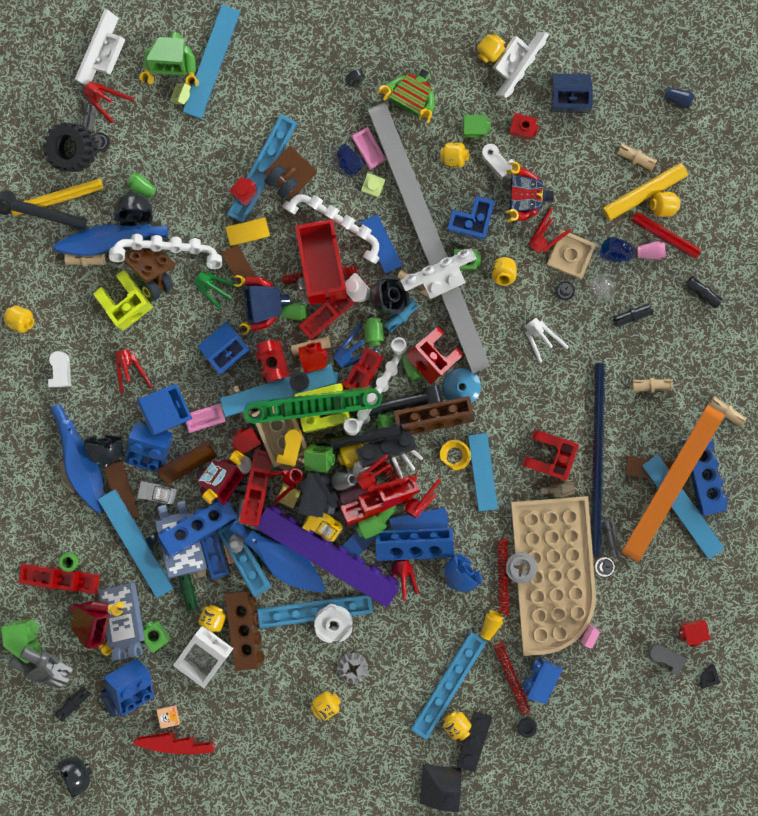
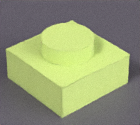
[170,83,191,105]
[361,173,386,198]

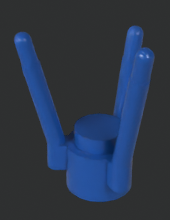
[333,323,377,367]

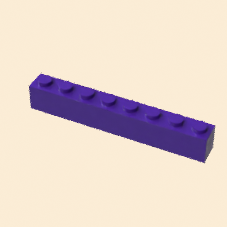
[255,505,400,607]

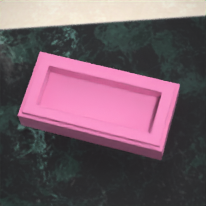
[351,127,386,170]
[186,404,226,433]
[580,624,600,649]

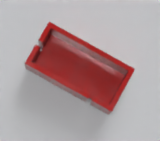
[295,219,348,305]

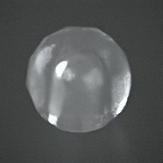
[589,275,616,302]

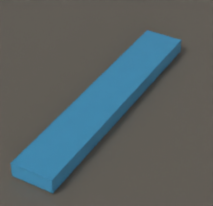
[183,5,240,119]
[227,114,298,223]
[220,364,337,417]
[642,455,725,559]
[98,489,174,598]
[257,594,373,629]
[411,631,487,740]

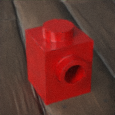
[508,113,539,141]
[229,176,258,207]
[298,342,329,373]
[231,427,262,454]
[678,619,711,647]

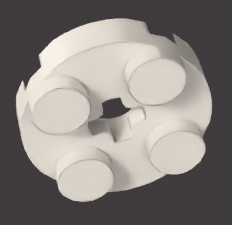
[314,604,353,643]

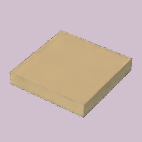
[546,230,597,280]

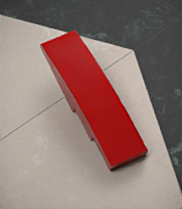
[299,277,371,340]
[327,347,384,416]
[239,449,272,527]
[340,475,420,526]
[18,564,100,594]
[133,732,215,754]

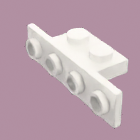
[75,9,125,86]
[493,32,549,98]
[401,248,477,299]

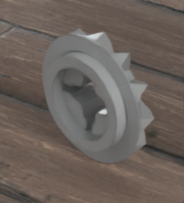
[506,552,537,583]
[337,653,368,684]

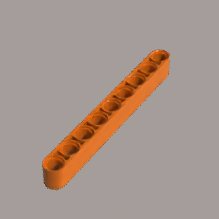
[621,405,725,563]

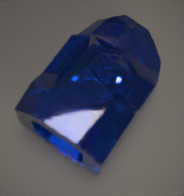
[337,144,365,178]
[600,237,635,263]

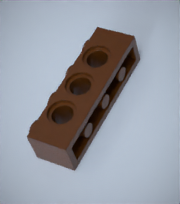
[394,396,474,435]
[225,589,264,671]

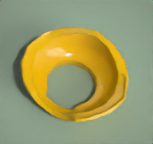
[440,440,471,470]

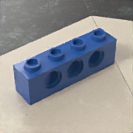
[682,439,728,516]
[157,500,238,559]
[376,528,454,561]

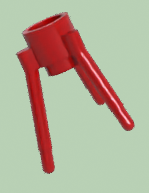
[83,81,134,123]
[528,208,571,254]
[115,349,153,394]
[357,455,407,492]
[265,468,303,503]
[403,474,441,519]
[389,561,419,605]

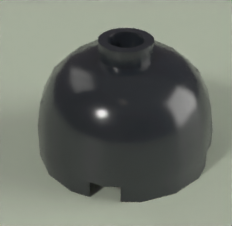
[114,192,153,226]
[370,276,409,315]
[84,435,123,468]
[57,757,93,798]

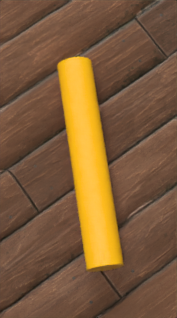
[602,163,688,221]

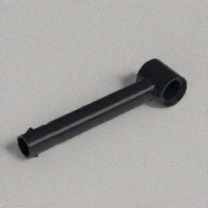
[0,190,88,230]
[353,384,443,419]
[316,423,404,452]

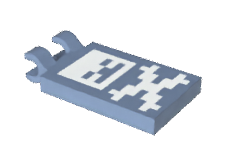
[155,501,207,579]
[99,583,145,661]

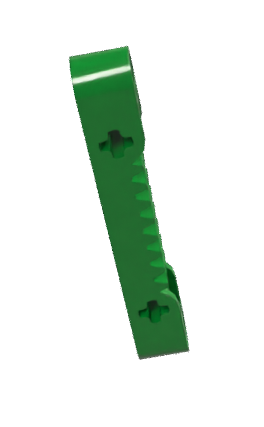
[244,387,382,424]

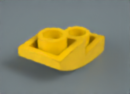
[225,217,270,246]

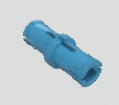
[383,298,419,333]

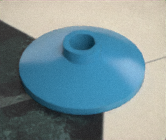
[443,368,481,403]

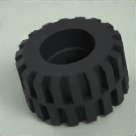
[43,122,97,172]

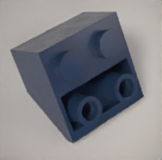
[551,73,593,113]

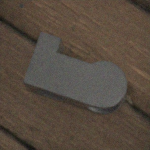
[648,643,687,676]

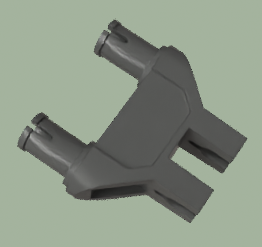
[8,646,73,689]

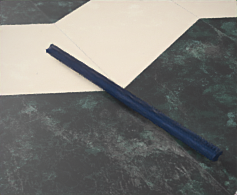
[591,363,606,555]

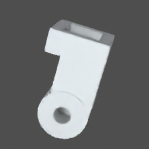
[481,144,514,180]
[48,351,71,388]

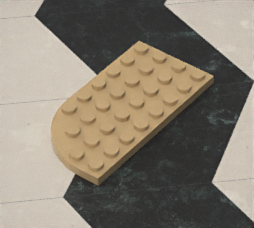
[511,496,596,656]

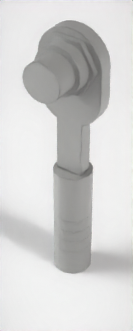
[229,499,244,553]

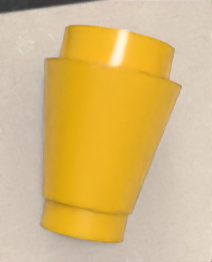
[480,610,504,641]

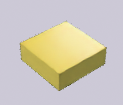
[278,483,301,508]

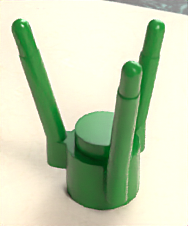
[194,272,240,309]

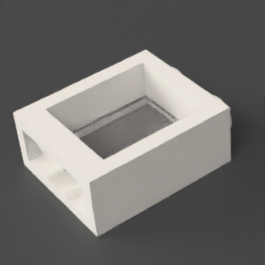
[173,626,233,688]

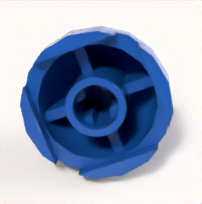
[444,554,482,593]

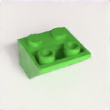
[1,619,41,663]

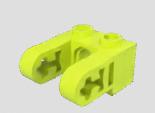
[93,269,153,331]
[294,383,350,433]

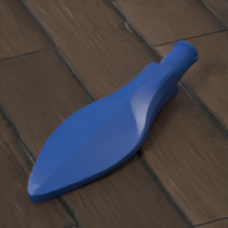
[53,223,168,256]
[50,404,103,514]
[229,520,325,592]

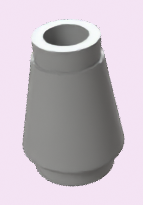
[331,472,357,491]

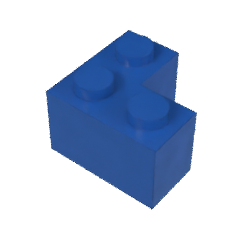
[447,196,495,241]

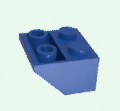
[198,321,252,375]
[136,384,192,436]
[126,422,173,473]
[522,656,563,704]
[104,658,154,717]

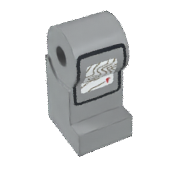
[137,481,177,504]

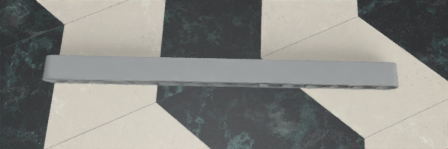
[367,102,490,374]

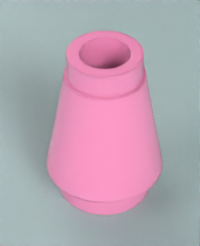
[637,241,666,260]

